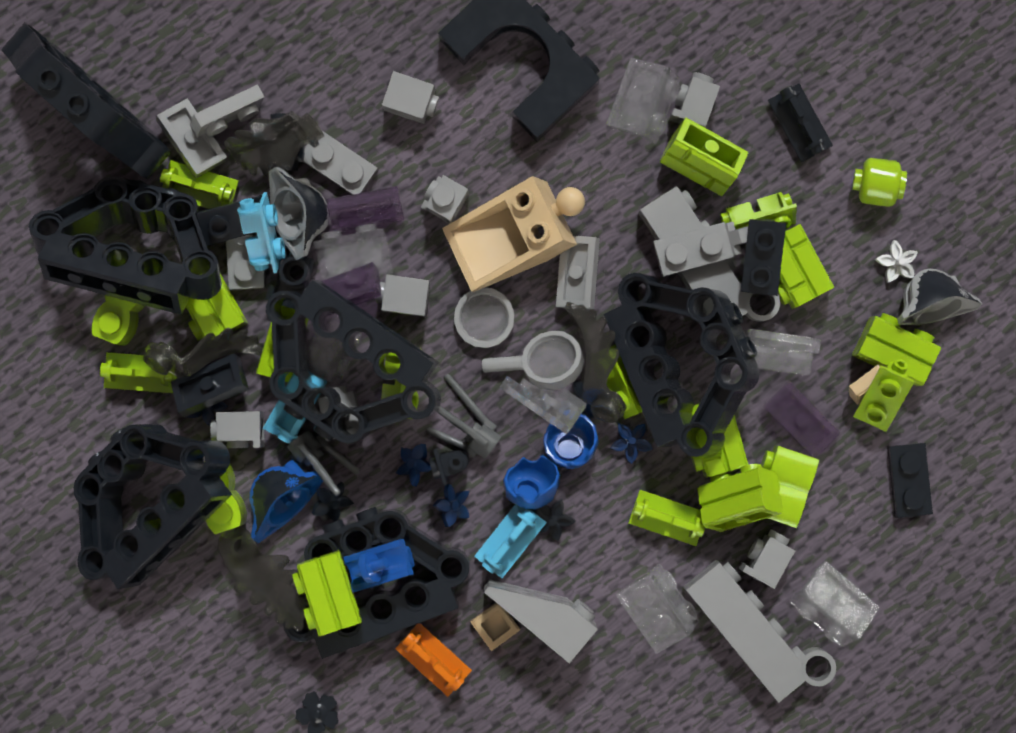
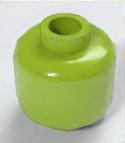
[852,158,907,207]

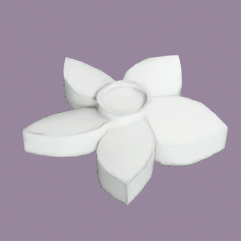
[875,240,918,283]

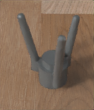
[426,374,501,459]
[287,430,360,521]

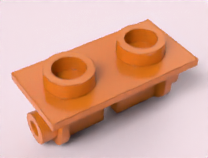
[395,623,472,697]

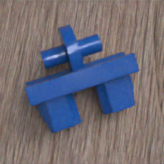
[343,539,415,592]

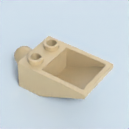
[442,176,585,292]

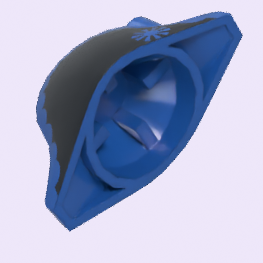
[250,460,323,543]

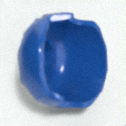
[543,411,599,469]
[503,455,560,509]

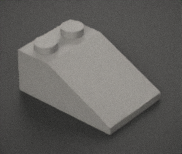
[484,579,598,664]

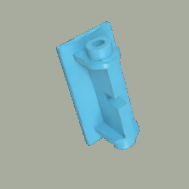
[237,192,286,273]
[263,371,327,444]
[474,505,547,578]

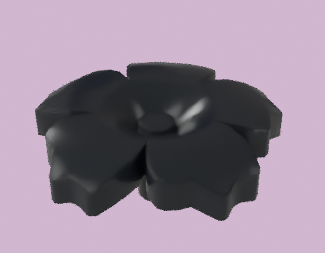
[295,691,339,733]

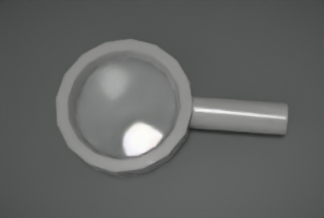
[454,286,514,348]
[482,331,584,390]

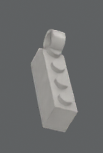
[638,186,780,322]
[683,560,836,703]

